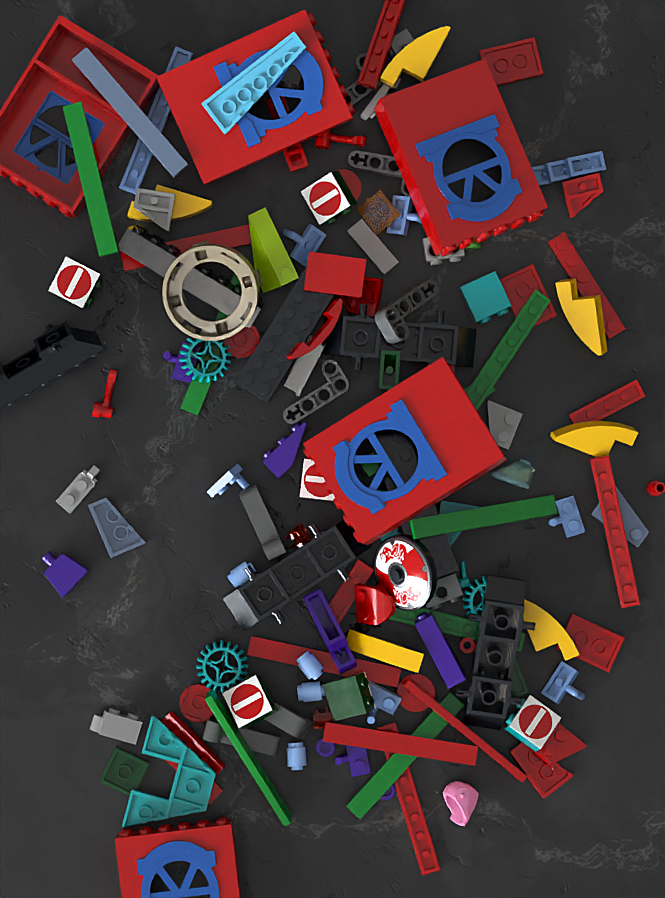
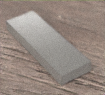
[347,219,399,275]

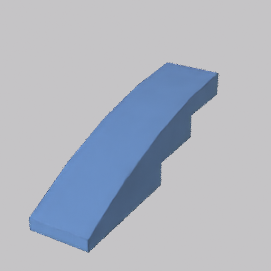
[531,151,606,186]

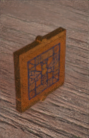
[357,189,401,235]

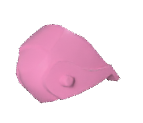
[443,781,479,826]

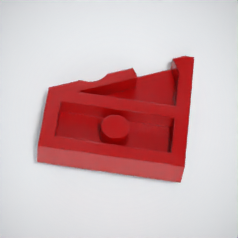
[561,173,603,218]
[534,723,587,765]

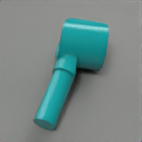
[458,561,469,589]

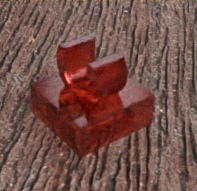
[285,523,312,548]
[313,706,333,729]

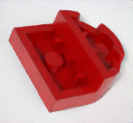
[340,277,384,317]
[355,584,395,625]

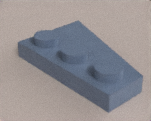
[591,487,649,548]
[88,498,146,558]

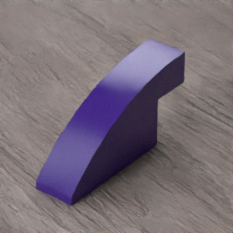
[303,589,357,674]

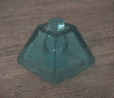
[490,459,535,490]

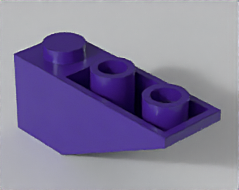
[263,422,306,479]

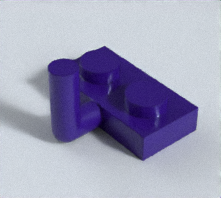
[163,341,201,383]
[335,745,370,777]

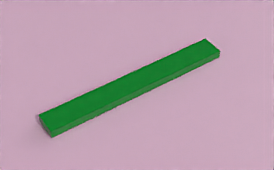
[63,102,119,257]
[180,273,241,415]
[466,289,551,410]
[410,495,558,540]
[389,607,526,652]
[205,689,292,826]
[346,692,464,819]

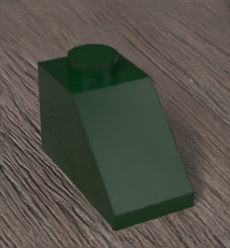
[379,350,401,391]

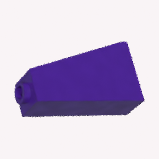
[415,612,466,689]

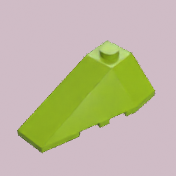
[248,207,299,293]

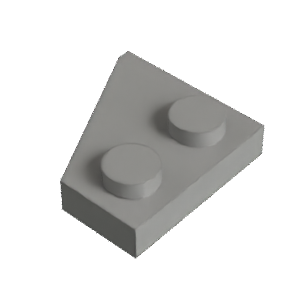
[134,188,175,231]
[487,400,523,449]

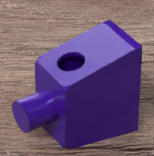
[42,551,90,598]

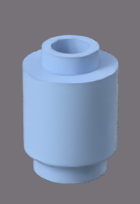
[227,561,257,588]
[296,651,324,680]
[297,681,325,702]
[286,742,307,770]

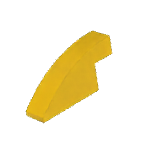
[380,26,450,88]
[127,185,213,222]
[555,278,608,355]
[550,421,638,457]
[523,599,580,661]
[346,629,424,673]

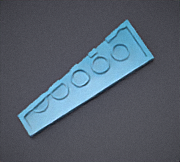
[201,32,307,135]

